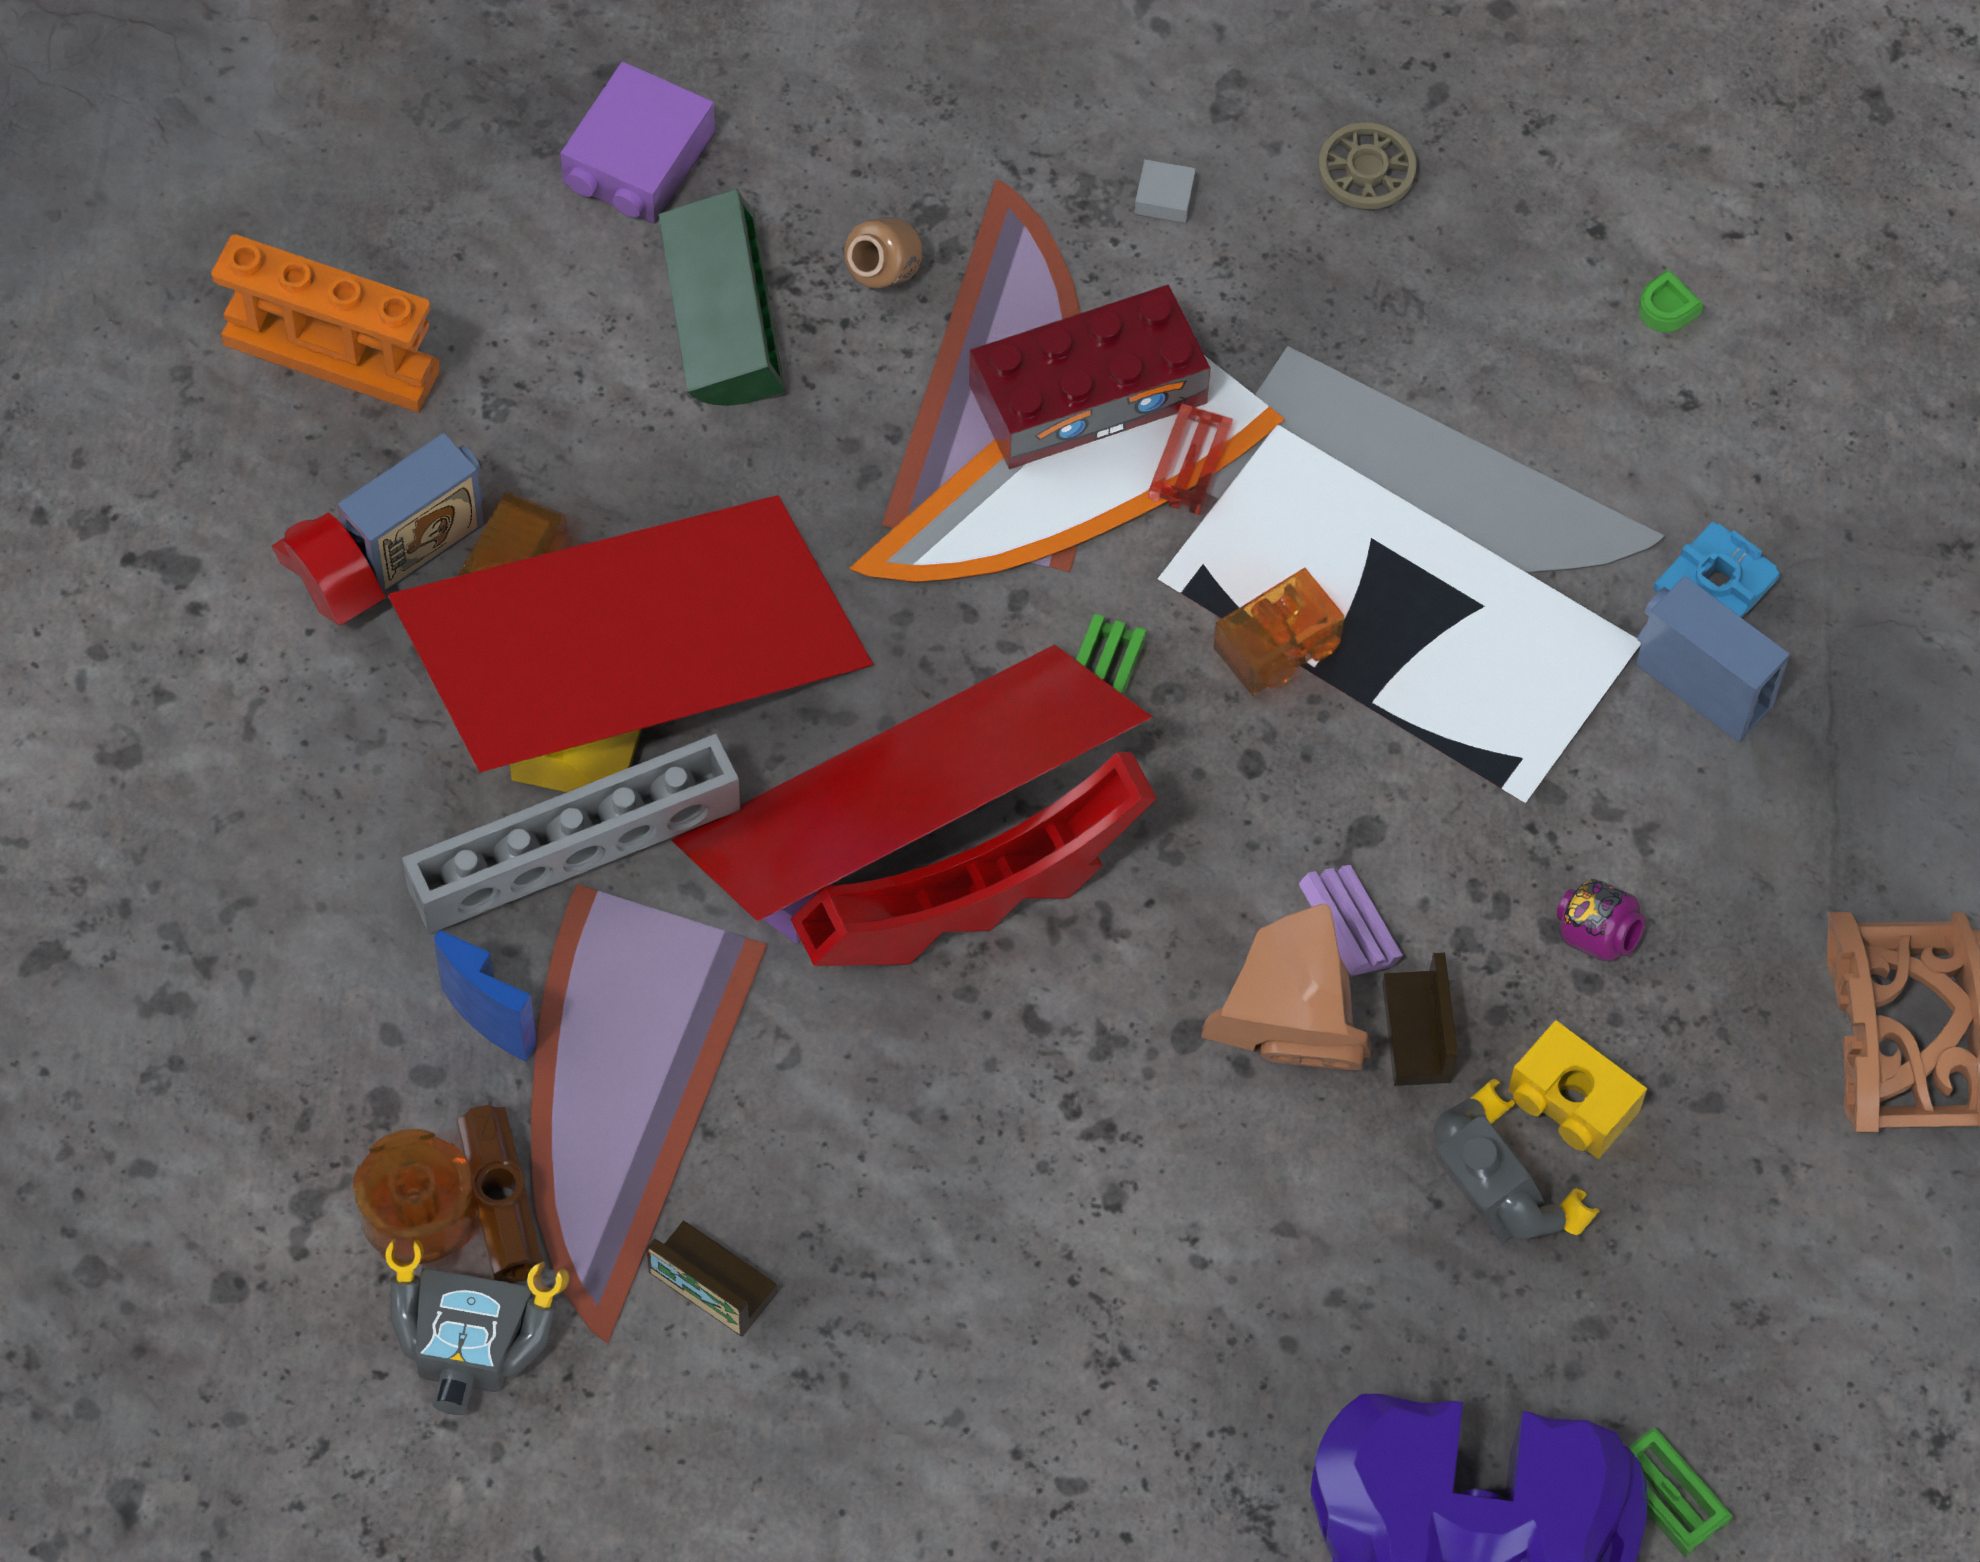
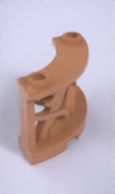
[1826,912,1980,1132]

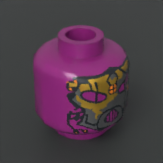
[1557,879,1645,962]

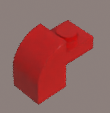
[271,512,386,626]

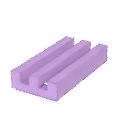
[1299,865,1403,976]

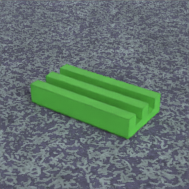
[1076,613,1146,695]
[1628,1427,1733,1557]

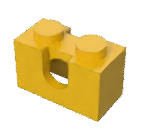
[1508,1020,1647,1159]

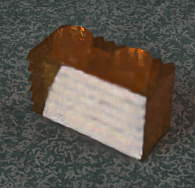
[458,491,572,576]

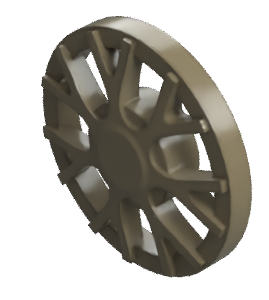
[1318,122,1417,209]

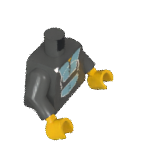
[1433,1079,1600,1245]
[385,1238,569,1415]

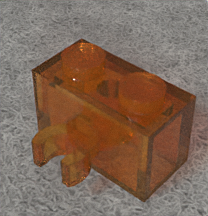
[1214,567,1344,696]

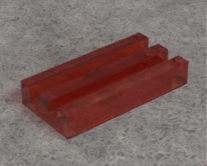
[1148,404,1233,515]

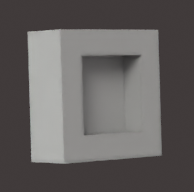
[1134,159,1196,223]

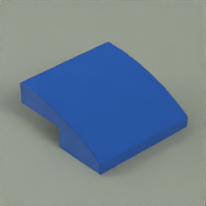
[434,930,537,1062]

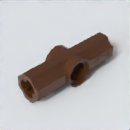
[457,1104,544,1284]

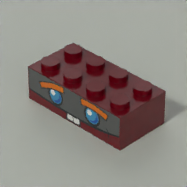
[969,284,1211,469]

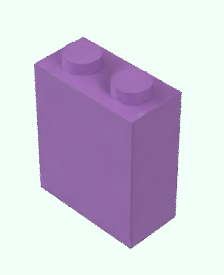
[560,61,715,224]

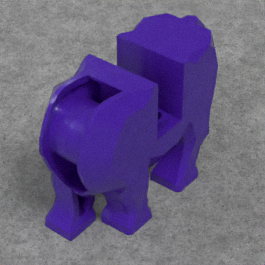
[1310,1394,1647,1562]

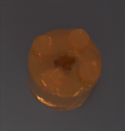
[353,1129,476,1264]

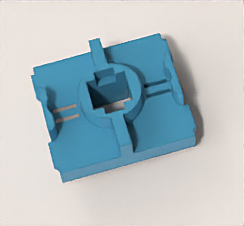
[1653,521,1781,618]

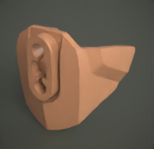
[1201,904,1372,1071]

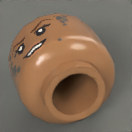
[844,217,922,288]

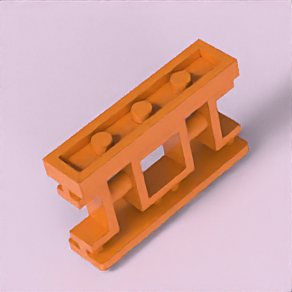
[211,234,441,413]

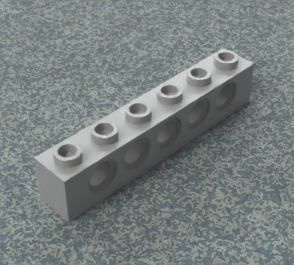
[402,734,740,934]

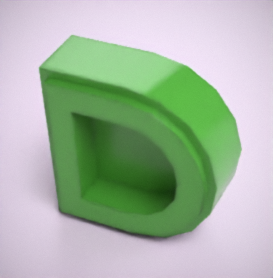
[1638,269,1704,332]

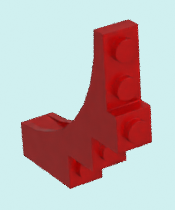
[790,752,1157,966]

